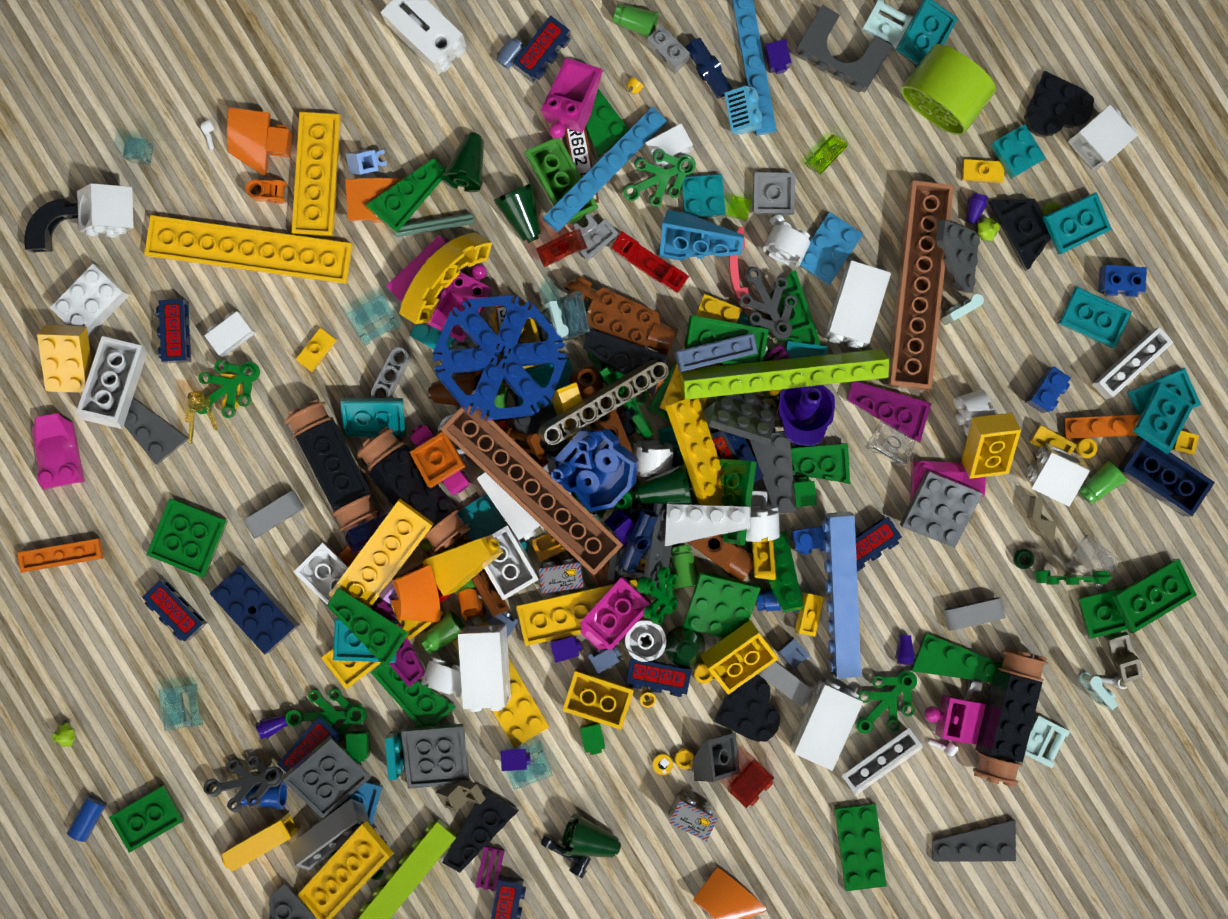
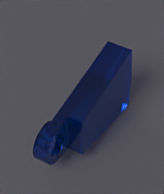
[345,513,389,554]

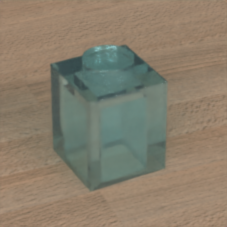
[123,137,154,165]

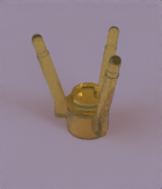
[185,391,218,444]

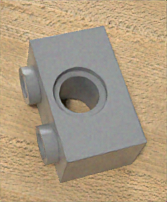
[646,25,690,74]

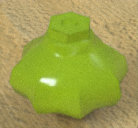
[977,217,1000,242]
[52,723,76,747]

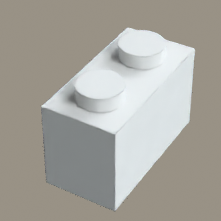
[645,123,693,168]
[204,311,256,357]

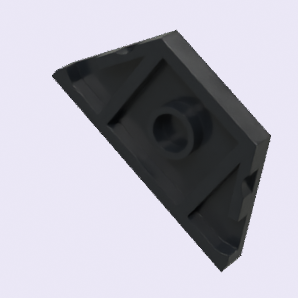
[988,199,1051,271]

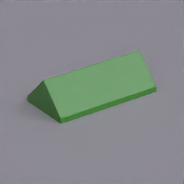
[524,138,598,224]

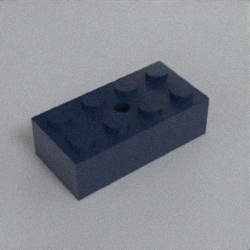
[1118,437,1215,517]
[209,565,300,655]

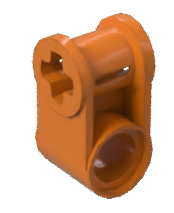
[246,179,287,204]
[458,589,485,621]

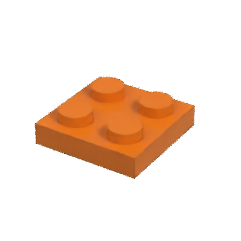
[410,432,466,488]

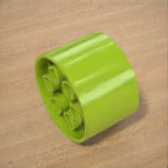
[900,44,996,136]

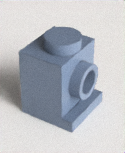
[487,611,519,638]
[588,646,621,674]

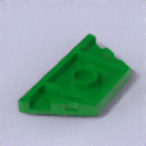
[767,270,821,345]

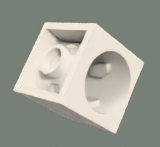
[1068,105,1138,172]
[77,183,134,238]
[1026,442,1090,506]

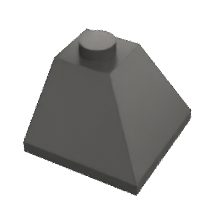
[692,733,740,782]

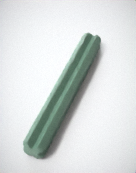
[394,213,474,237]

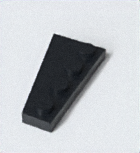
[583,328,667,395]
[442,789,519,873]

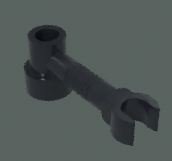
[619,407,637,437]
[541,836,591,878]

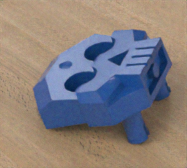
[551,427,639,512]

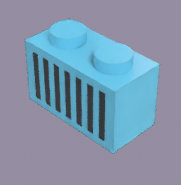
[725,86,762,135]

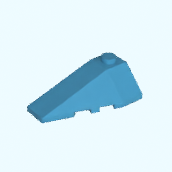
[659,210,744,260]

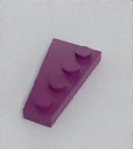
[846,381,931,443]
[374,600,425,688]

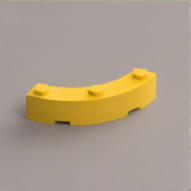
[399,232,492,324]

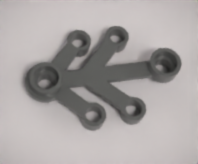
[739,267,797,340]
[203,755,283,812]

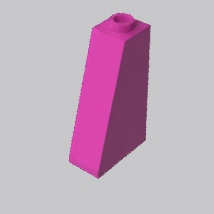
[386,236,450,302]
[410,424,472,496]

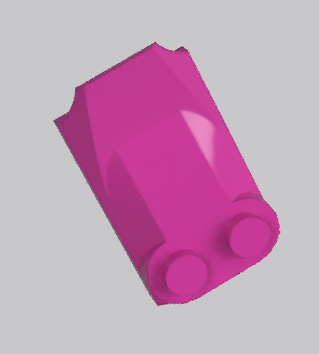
[32,413,85,490]
[910,461,986,501]
[580,577,651,651]

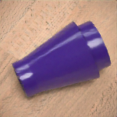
[965,193,988,224]
[895,635,915,665]
[255,714,288,739]

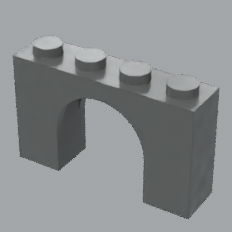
[795,5,892,93]

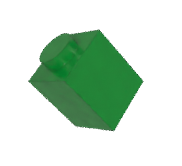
[793,477,817,507]
[580,722,605,755]
[346,731,370,762]

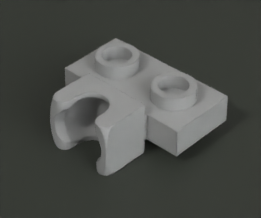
[573,213,619,261]

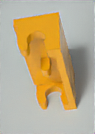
[532,533,566,562]

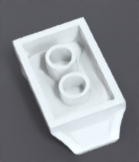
[294,542,349,604]

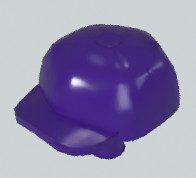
[778,385,835,446]

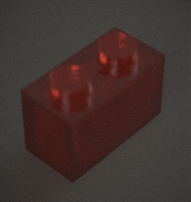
[536,229,587,267]
[727,758,774,808]

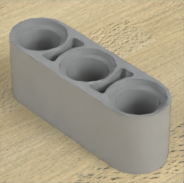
[371,347,410,398]
[243,490,305,539]
[943,597,1006,631]
[758,661,814,707]

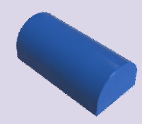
[67,795,107,842]

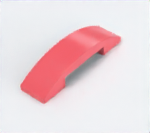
[729,226,749,311]

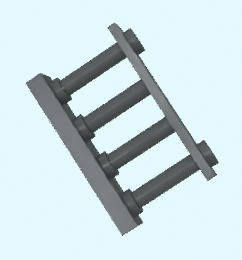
[607,499,667,588]

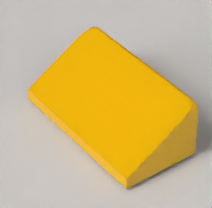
[752,537,776,580]

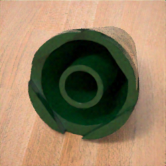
[442,132,484,192]
[493,183,541,243]
[635,464,693,505]
[665,626,705,666]
[561,813,621,858]

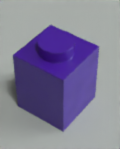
[764,39,792,74]
[604,508,635,546]
[550,636,582,663]
[500,748,531,771]

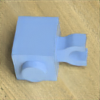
[346,149,387,175]

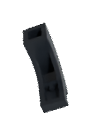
[24,199,78,253]

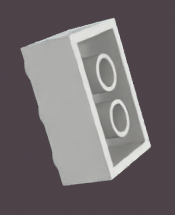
[50,264,130,338]
[484,525,540,600]

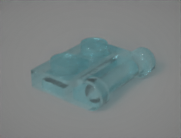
[552,291,590,341]
[347,294,401,346]
[159,683,203,731]
[507,740,553,790]

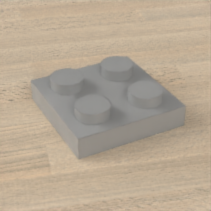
[753,172,795,215]

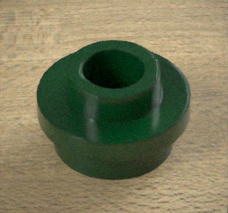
[1013,549,1034,569]

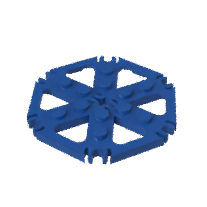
[432,295,567,421]

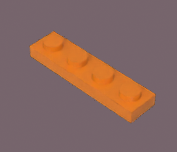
[1064,415,1140,438]
[17,538,104,573]

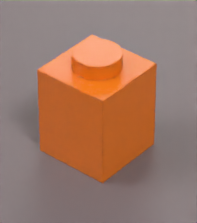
[265,125,293,158]

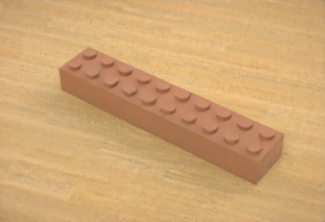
[886,181,954,391]
[440,405,623,575]

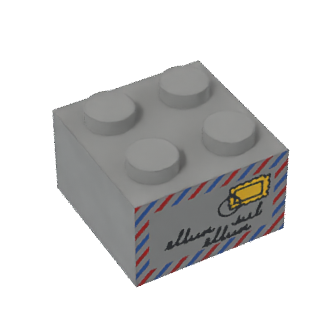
[539,558,584,594]
[668,792,718,842]

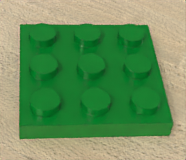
[146,498,228,578]
[683,571,761,638]

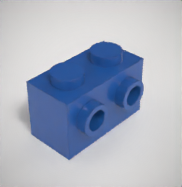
[1098,265,1147,298]
[1025,366,1071,413]
[791,526,826,555]

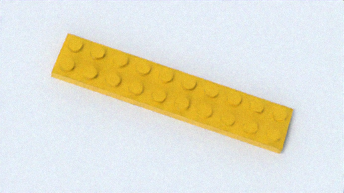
[144,215,353,284]

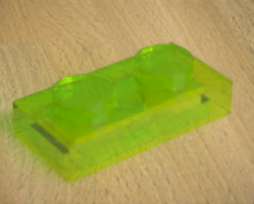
[805,134,848,175]

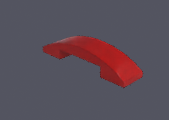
[611,231,689,293]

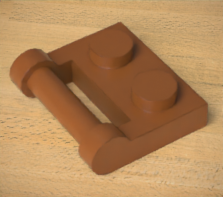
[504,427,549,467]

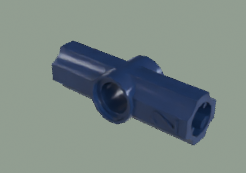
[685,38,733,99]
[619,508,659,572]

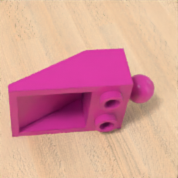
[541,58,603,139]
[426,263,493,342]
[924,694,986,744]

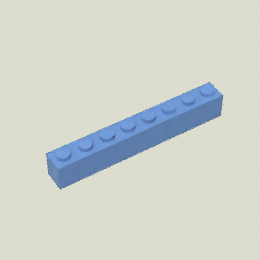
[822,511,861,679]

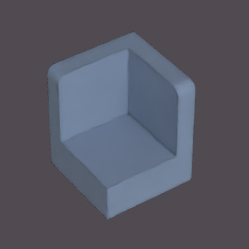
[777,637,810,668]

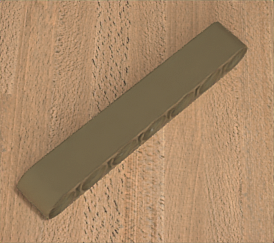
[538,360,669,445]

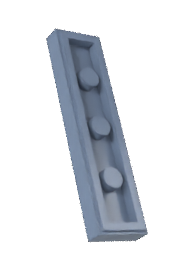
[675,333,758,372]

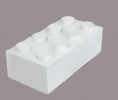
[76,336,147,429]

